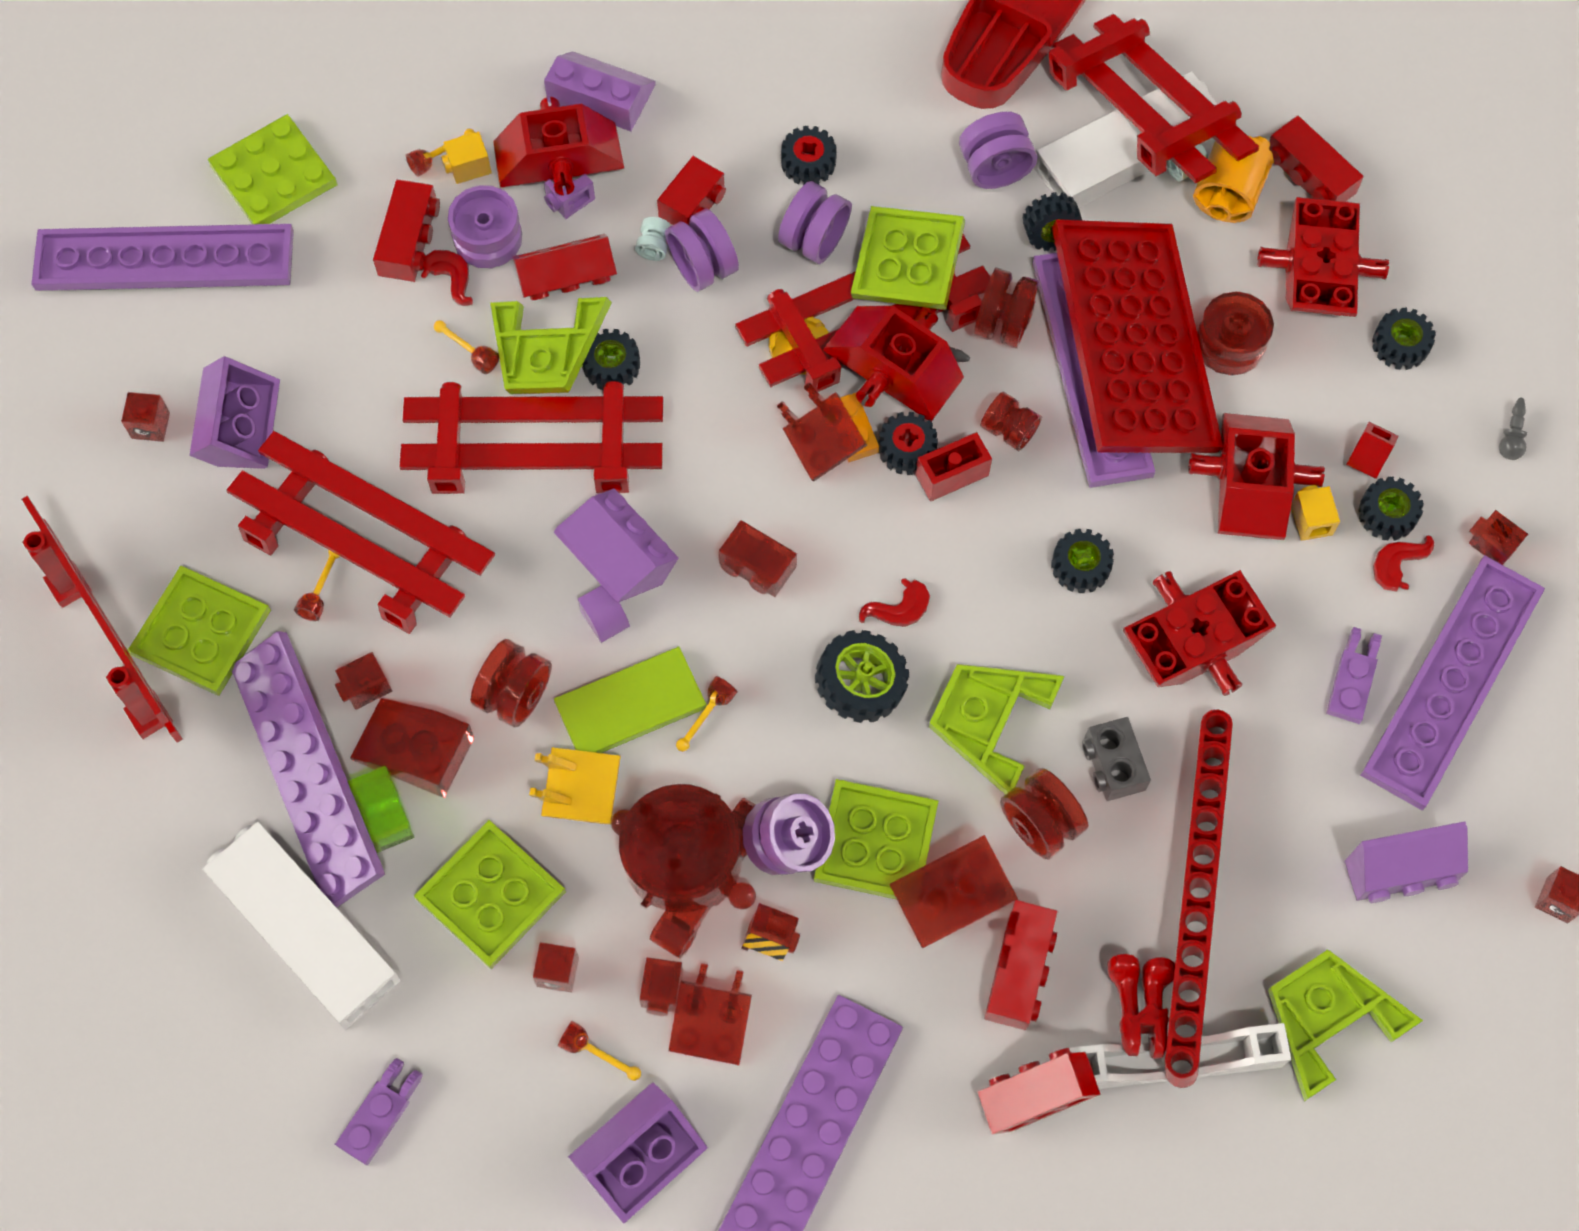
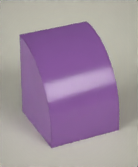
[578,585,630,643]

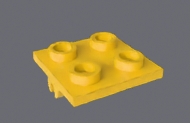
[529,747,621,825]

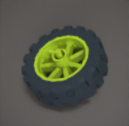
[815,630,909,723]

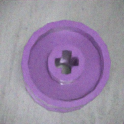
[959,112,1038,189]
[778,181,852,264]
[448,185,522,268]
[665,208,739,292]
[743,794,835,875]

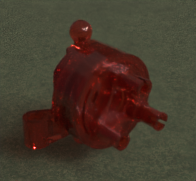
[611,784,756,959]

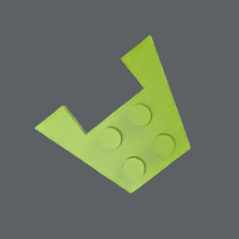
[490,297,612,394]
[929,664,1065,798]
[1268,949,1423,1102]

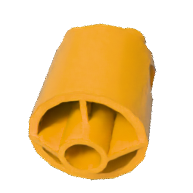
[1193,136,1274,223]

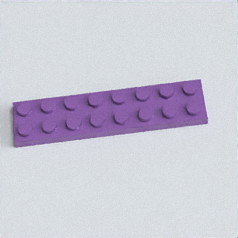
[31,224,294,291]
[1033,253,1155,488]
[1360,555,1545,811]
[232,631,385,908]
[719,994,903,1231]

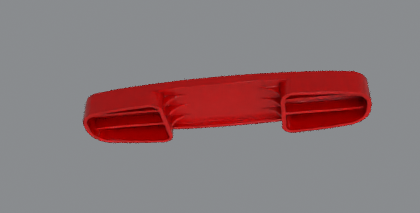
[941,0,1086,109]

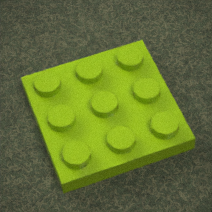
[207,114,338,224]
[851,206,965,310]
[128,565,271,696]
[814,779,939,904]
[414,820,566,969]

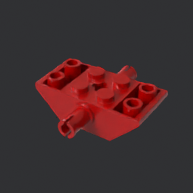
[493,97,624,195]
[1257,197,1389,317]
[823,305,964,422]
[1188,413,1325,540]
[1123,570,1276,696]

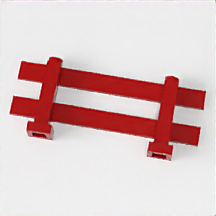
[1049,14,1259,184]
[735,234,995,395]
[399,381,664,494]
[226,430,495,635]
[21,496,183,743]

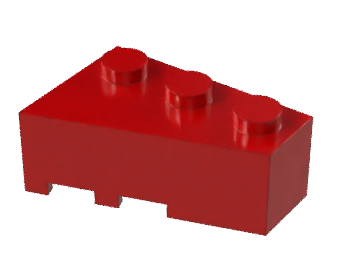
[984,900,1058,1031]

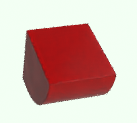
[1347,422,1399,479]

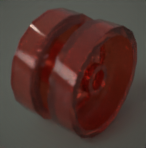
[974,267,1039,349]
[1197,291,1274,376]
[470,639,552,728]
[1000,768,1089,860]

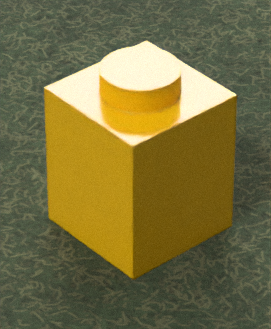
[441,131,492,184]
[1291,485,1340,541]

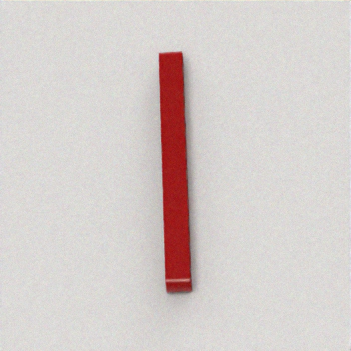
[1165,709,1233,1088]

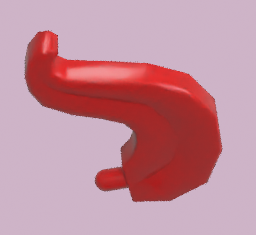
[421,250,473,306]
[1373,535,1434,592]
[859,578,930,627]

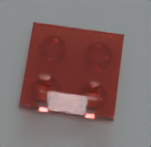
[777,383,867,482]
[668,963,752,1065]

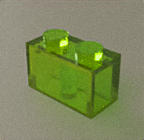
[348,766,415,853]

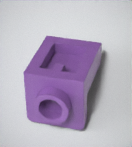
[544,174,595,219]

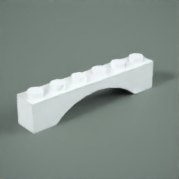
[1070,1023,1291,1089]

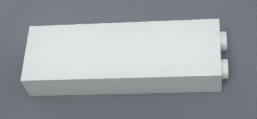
[1034,71,1219,208]
[202,822,401,1030]

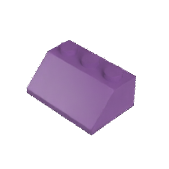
[544,51,656,132]
[189,356,280,469]
[554,489,679,603]
[1345,821,1468,903]
[568,1082,708,1224]

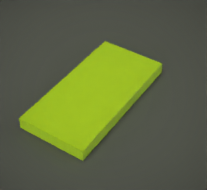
[554,646,707,753]

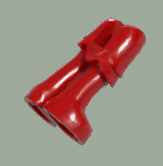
[1107,954,1175,1059]

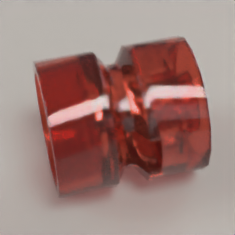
[980,391,1042,452]

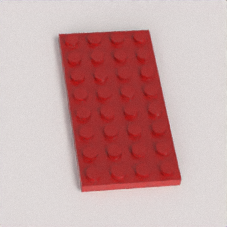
[1052,219,1223,453]

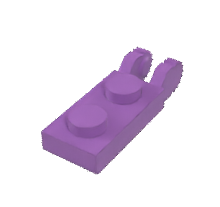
[1326,627,1382,724]
[335,1058,423,1166]

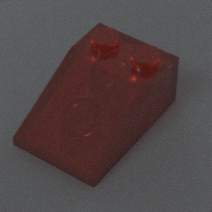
[350,698,475,798]
[889,835,1019,949]

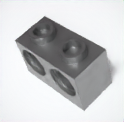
[1082,717,1151,802]

